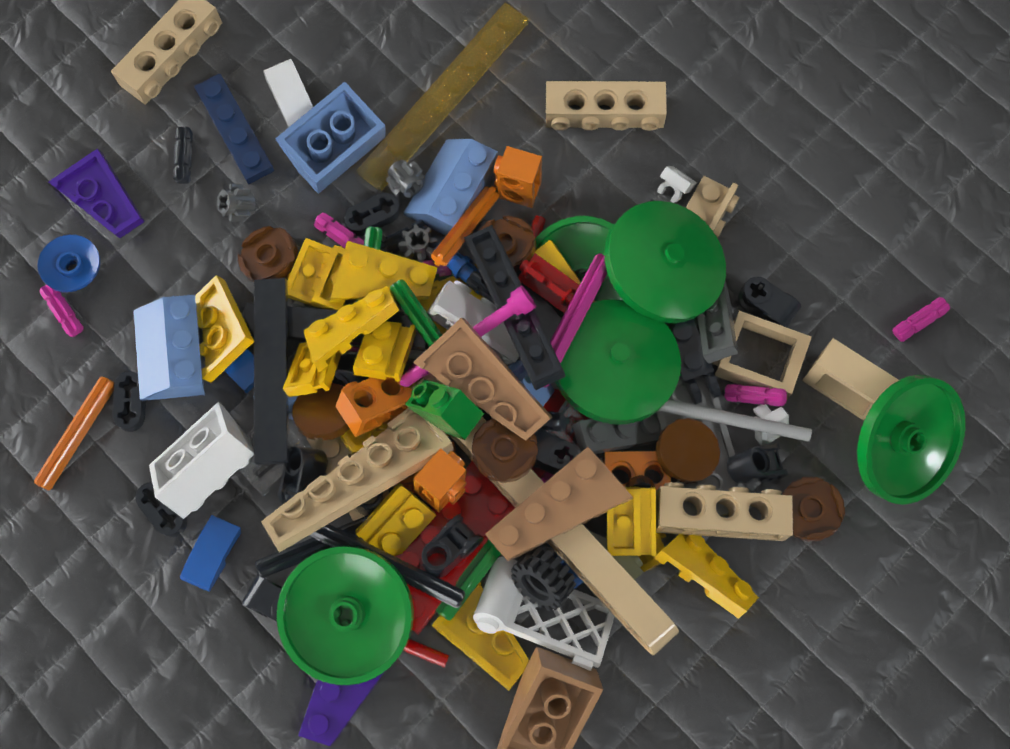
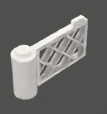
[473,557,615,671]

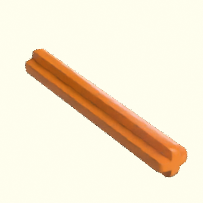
[431,186,499,267]
[34,376,115,490]

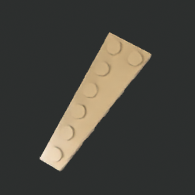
[261,408,454,553]

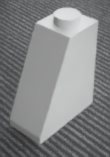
[263,59,313,127]

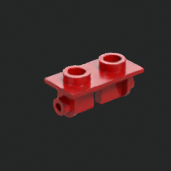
[518,253,579,314]

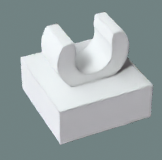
[658,166,697,203]
[753,404,789,446]

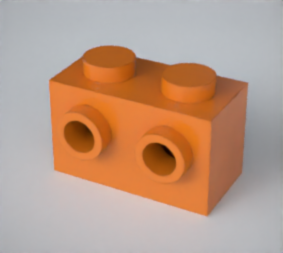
[413,448,467,513]

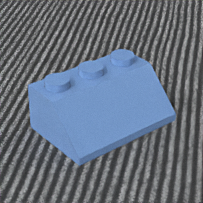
[275,82,385,194]
[404,139,498,236]
[134,295,205,401]

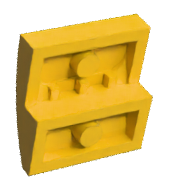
[287,238,346,310]

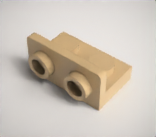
[686,176,740,238]

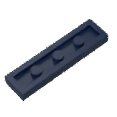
[194,73,274,185]

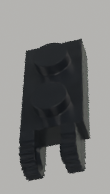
[665,319,721,405]

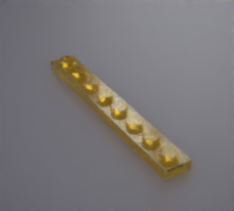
[357,2,528,191]

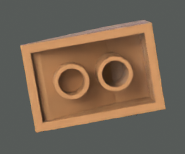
[497,646,603,749]

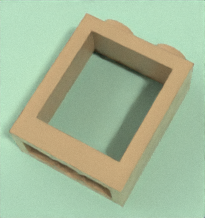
[712,311,812,400]
[802,338,899,420]

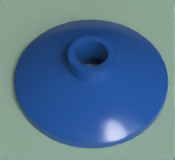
[37,235,100,292]

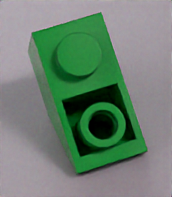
[405,379,484,440]

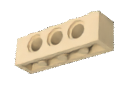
[111,0,222,105]
[546,81,667,131]
[656,482,793,541]

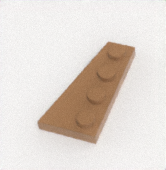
[413,318,552,441]
[485,447,633,561]

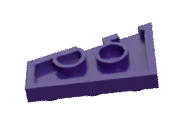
[48,149,145,238]
[298,672,384,746]

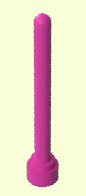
[400,285,536,387]

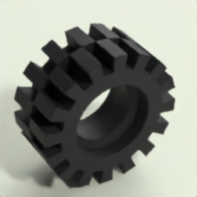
[511,547,576,611]

